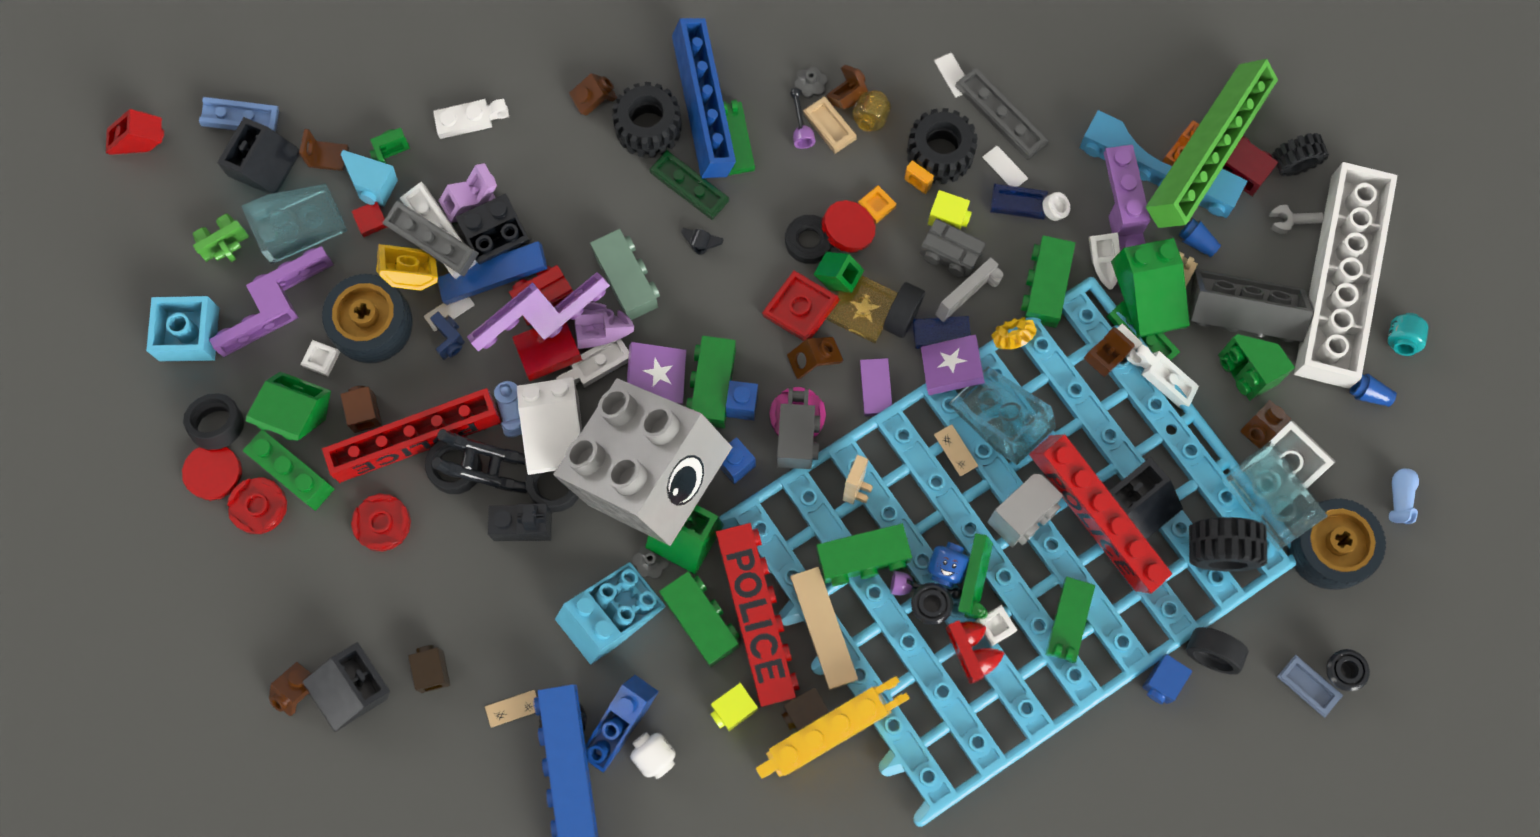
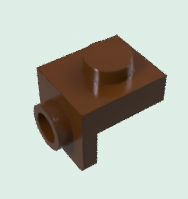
[826,65,868,110]
[569,73,617,116]
[1083,327,1135,378]
[1241,400,1291,449]
[269,662,312,716]

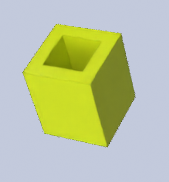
[927,190,972,230]
[710,683,758,731]

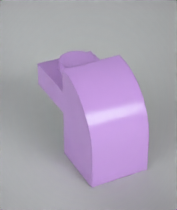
[439,163,497,223]

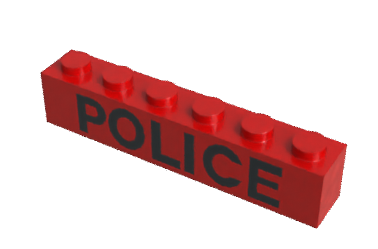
[322,388,501,483]
[1029,434,1172,594]
[716,523,800,707]

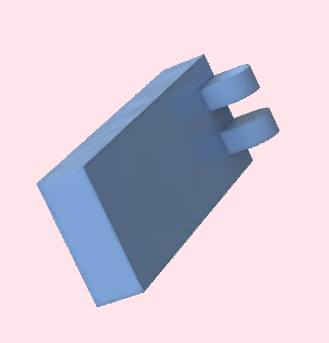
[199,97,279,132]

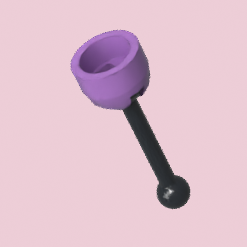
[790,88,816,149]
[890,571,962,599]

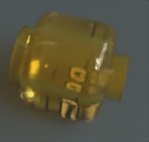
[852,90,891,132]

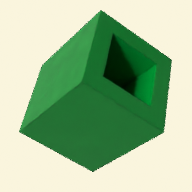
[813,252,864,293]

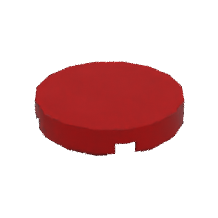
[822,200,875,253]
[182,447,242,501]
[227,477,287,534]
[351,493,411,552]

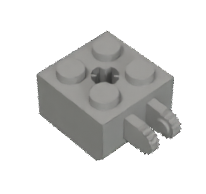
[987,474,1063,547]

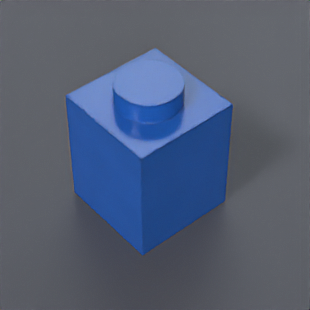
[726,381,758,421]
[720,437,756,484]
[1142,654,1192,704]

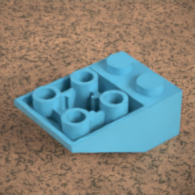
[555,562,666,665]

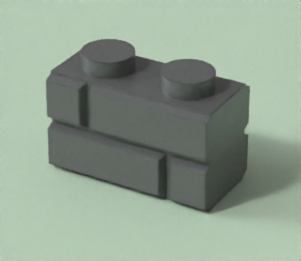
[920,218,986,277]

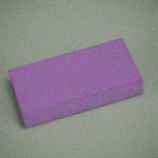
[860,358,892,416]

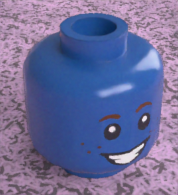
[927,542,970,588]

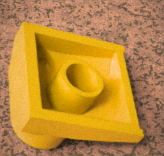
[376,244,438,290]

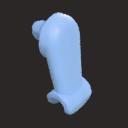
[494,381,522,437]
[1389,468,1419,524]

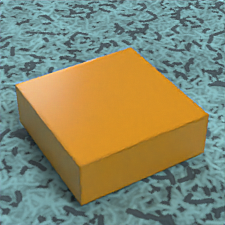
[904,161,934,194]
[858,185,896,224]

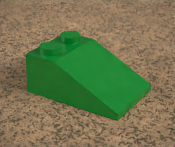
[1111,238,1190,338]

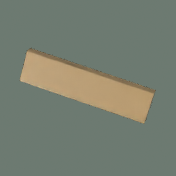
[790,567,858,690]

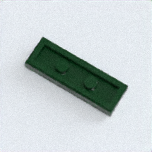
[649,150,729,220]

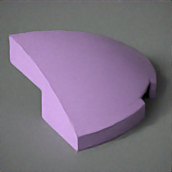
[574,302,634,349]

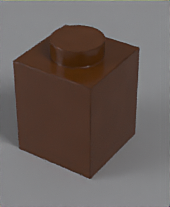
[340,386,382,433]

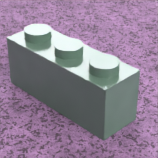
[590,229,660,320]

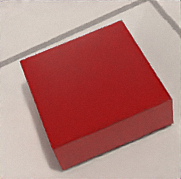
[351,202,387,237]

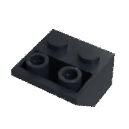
[217,117,300,196]
[456,194,529,265]
[1109,457,1183,539]
[302,642,390,732]

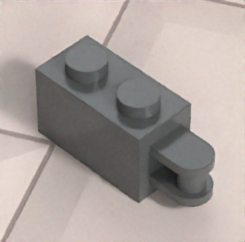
[777,388,820,469]

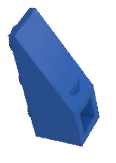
[586,675,659,773]

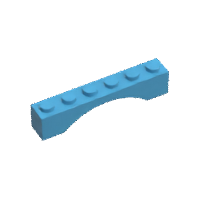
[1079,110,1247,218]

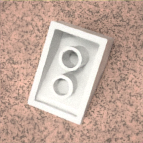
[517,377,582,475]
[1229,421,1336,520]

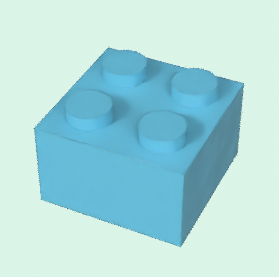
[146,296,219,361]

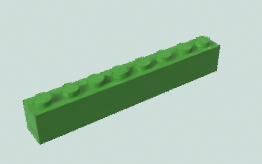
[1146,59,1278,228]

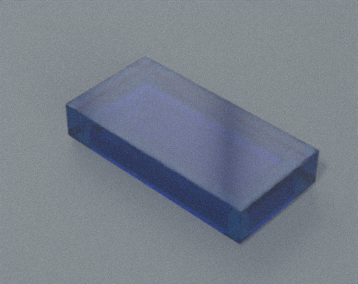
[990,184,1048,220]
[913,316,971,349]

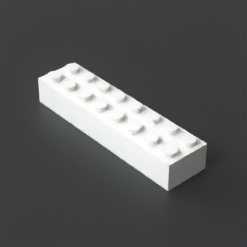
[1294,162,1398,389]

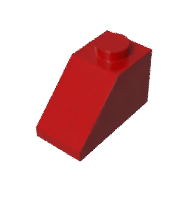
[106,109,164,154]

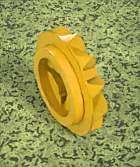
[991,317,1037,349]

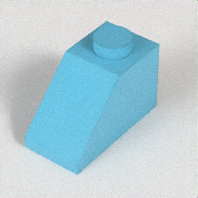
[341,150,398,207]

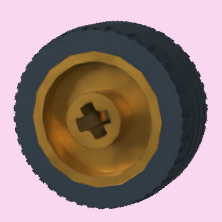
[322,274,413,363]
[1287,498,1386,590]

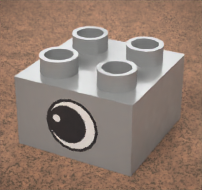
[553,378,732,546]

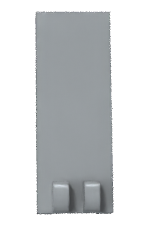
[935,257,1003,322]

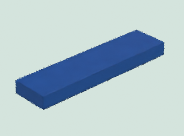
[438,241,548,305]

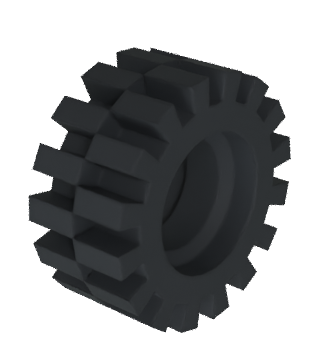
[1273,133,1329,176]

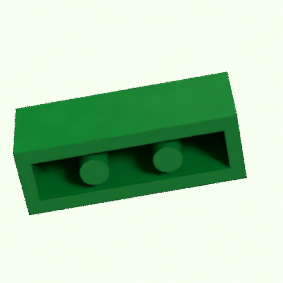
[1020,235,1076,328]
[686,336,736,428]
[242,430,335,511]
[816,523,912,586]
[659,571,740,668]

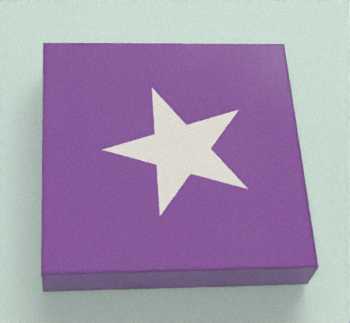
[921,334,985,396]
[627,342,686,405]

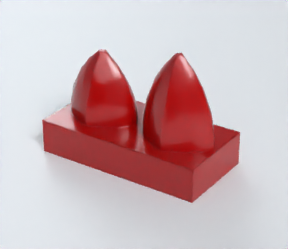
[946,620,1004,684]

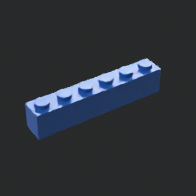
[672,18,736,178]
[534,684,599,837]

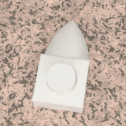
[1088,233,1120,290]

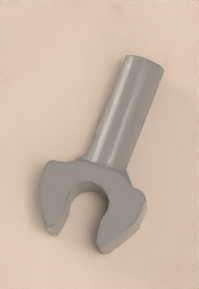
[1269,205,1323,234]

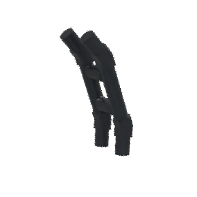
[432,429,527,494]

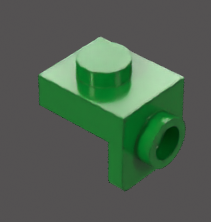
[370,128,410,164]

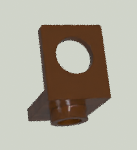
[299,129,349,171]
[787,337,843,379]

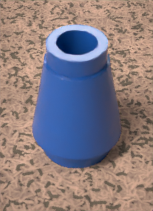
[1178,219,1221,258]
[1349,374,1397,407]

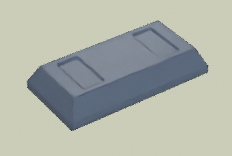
[1277,655,1343,718]

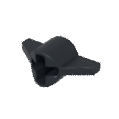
[681,228,724,255]

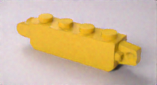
[756,676,910,779]

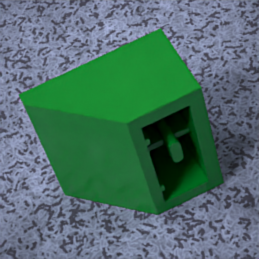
[1218,334,1295,401]
[246,372,331,441]
[645,505,724,575]

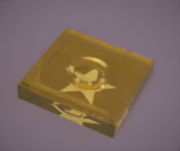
[826,276,897,344]

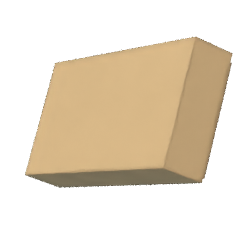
[803,96,857,154]

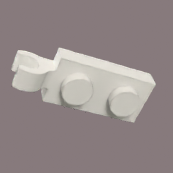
[433,99,509,139]
[556,339,629,388]
[1127,344,1199,410]

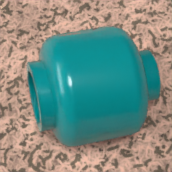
[1387,313,1429,356]

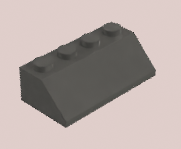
[1189,269,1314,342]

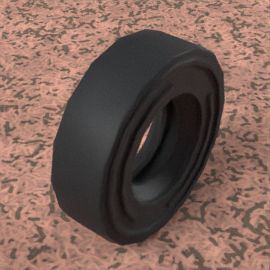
[785,215,833,264]

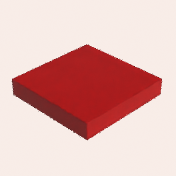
[762,270,840,341]
[512,322,582,381]

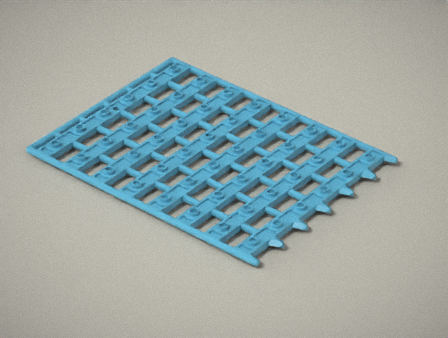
[719,277,1296,827]

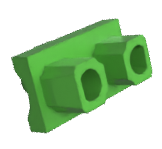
[193,213,249,262]

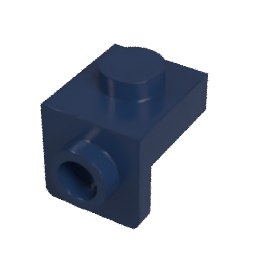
[430,311,465,360]

